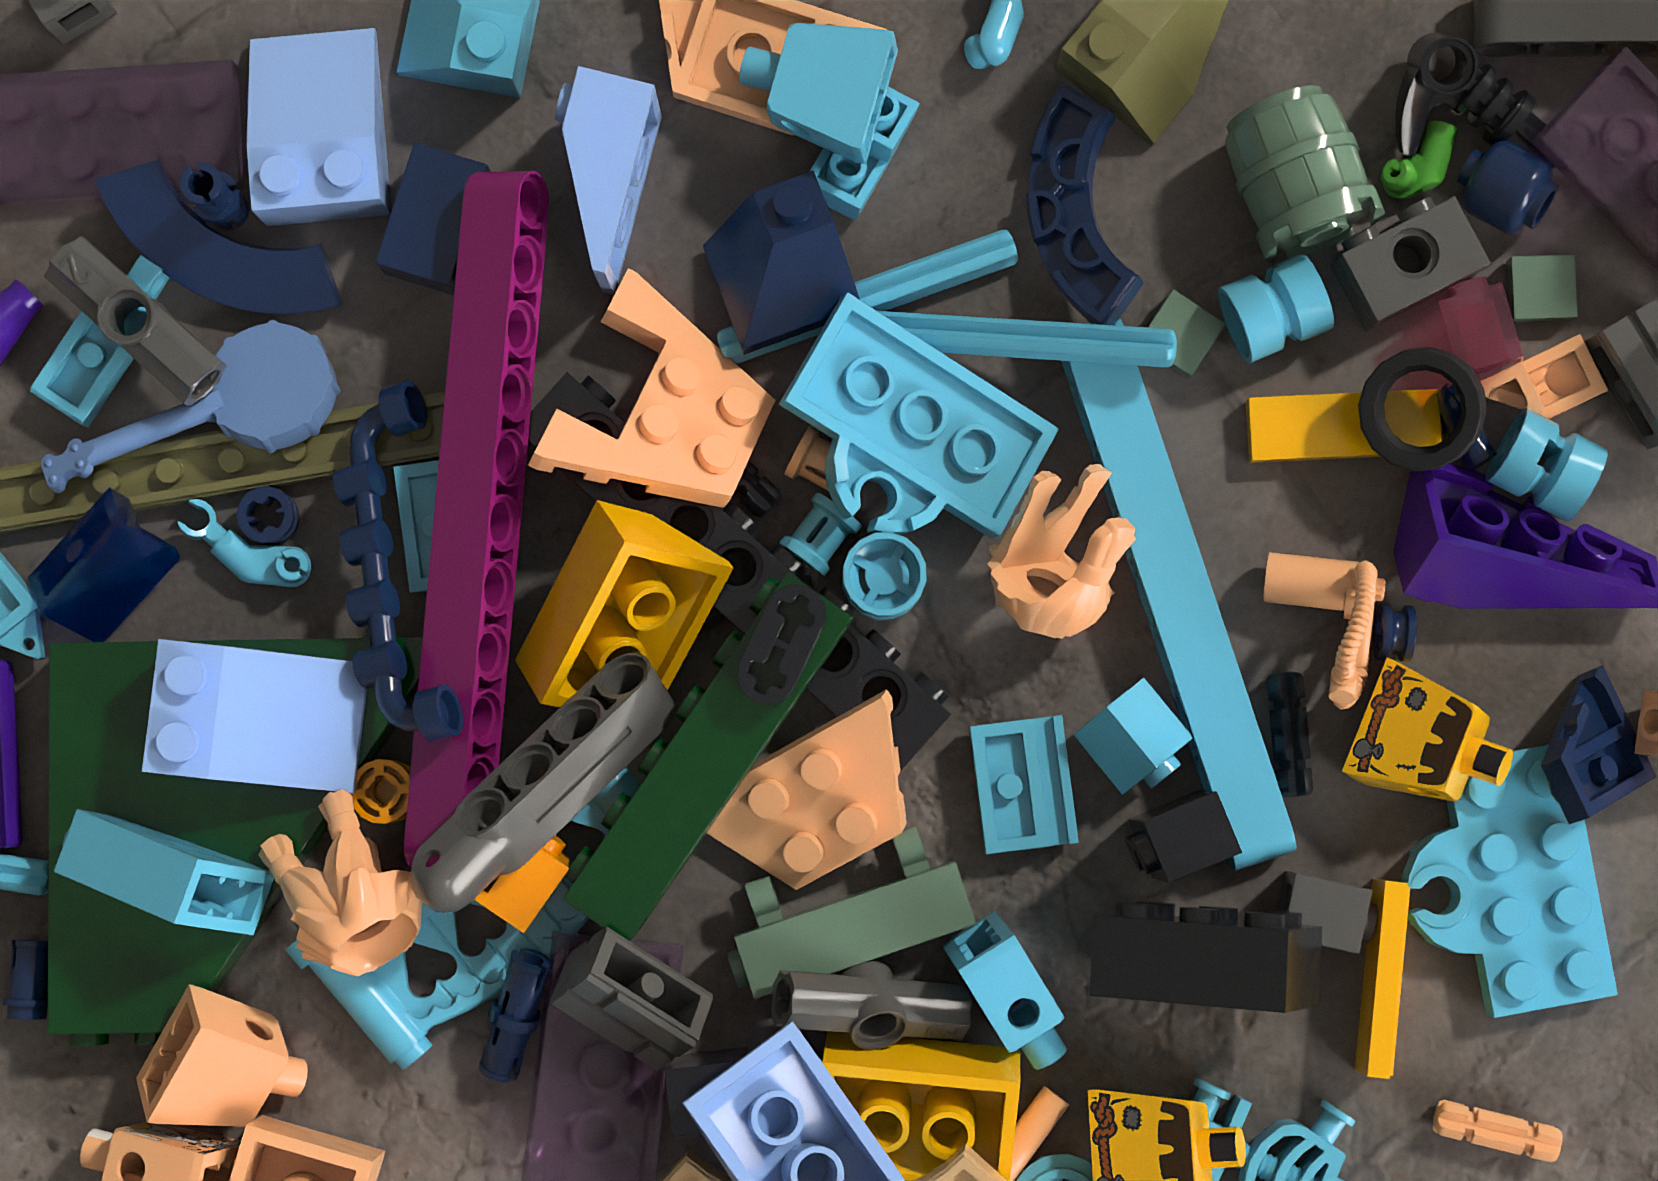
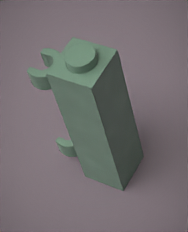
[727,826,977,1000]

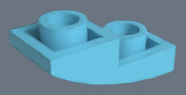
[809,86,920,221]

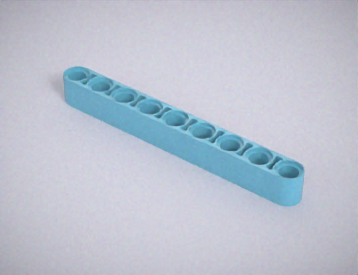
[1061,318,1297,871]

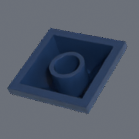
[703,171,860,355]

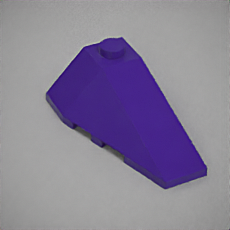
[1393,464,1658,609]

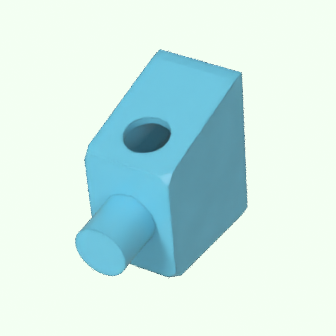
[739,23,898,165]
[941,911,1067,1070]

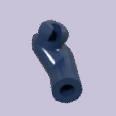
[1437,383,1497,471]

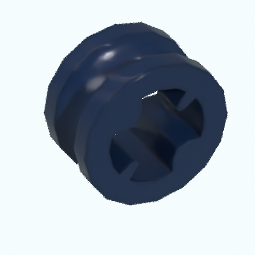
[237,486,300,546]
[1373,603,1417,662]

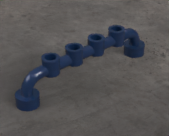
[333,380,463,742]

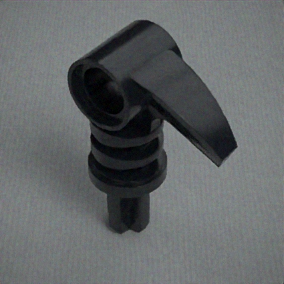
[1395,32,1569,169]

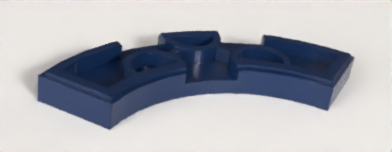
[1026,82,1144,325]
[94,159,342,314]

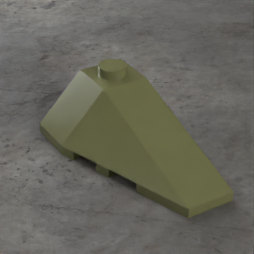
[1055,0,1229,146]

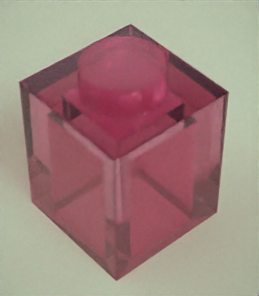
[1439,277,1523,375]

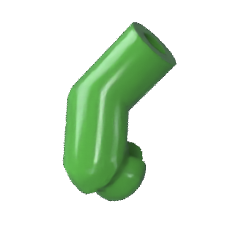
[1380,121,1458,199]

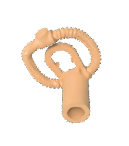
[1264,552,1386,710]

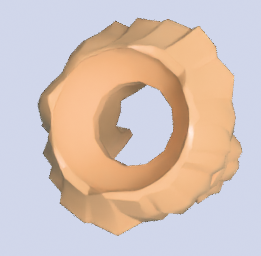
[987,464,1136,639]
[258,789,422,977]

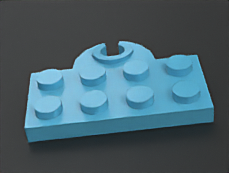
[779,292,1059,539]
[1401,744,1618,1018]

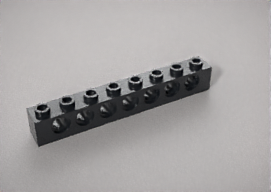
[528,372,951,772]

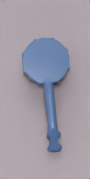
[41,320,341,493]

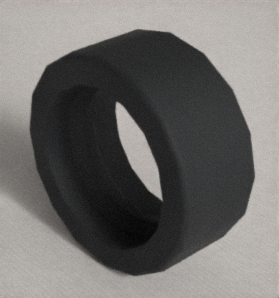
[1358,347,1487,471]

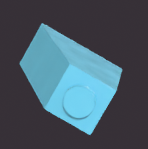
[54,809,274,935]

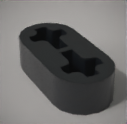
[737,584,827,705]

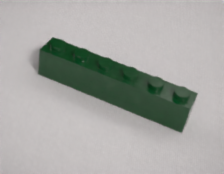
[563,572,855,942]

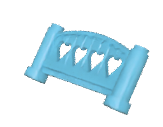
[285,766,641,1071]

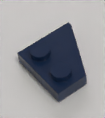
[1541,665,1657,824]

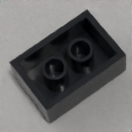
[1090,901,1322,1013]

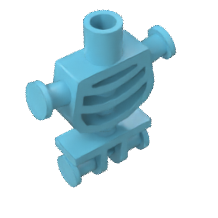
[1193,1078,1356,1181]

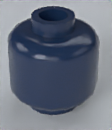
[1457,140,1559,234]

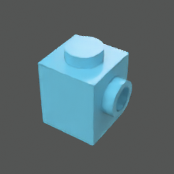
[1074,678,1193,795]

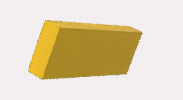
[1245,389,1442,463]
[1355,878,1410,1079]

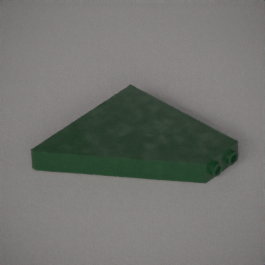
[48,637,423,1046]

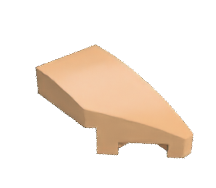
[1480,334,1608,419]

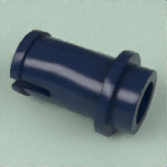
[1,940,48,1020]

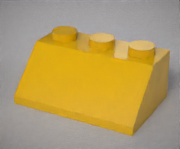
[515,500,733,708]
[822,1031,1021,1181]

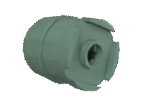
[1225,85,1385,263]

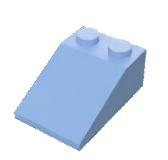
[247,28,392,226]
[555,66,662,296]
[142,639,367,793]
[682,1021,905,1181]

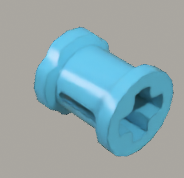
[779,492,862,577]

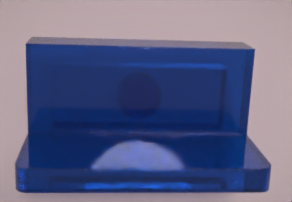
[28,487,180,642]

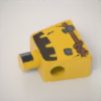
[1342,658,1513,801]
[1088,1089,1246,1181]

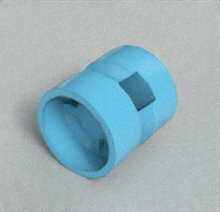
[1217,253,1334,364]
[1485,408,1608,522]
[842,532,927,621]

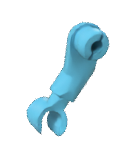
[964,0,1024,69]
[177,499,311,587]

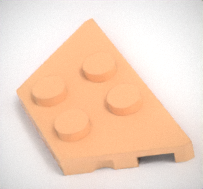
[659,0,887,136]
[707,689,907,890]

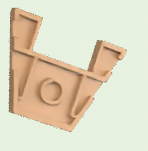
[528,268,775,508]

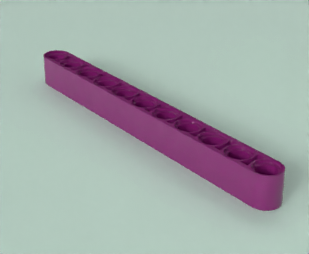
[404,171,549,869]

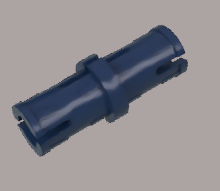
[179,162,249,230]
[478,948,552,1082]

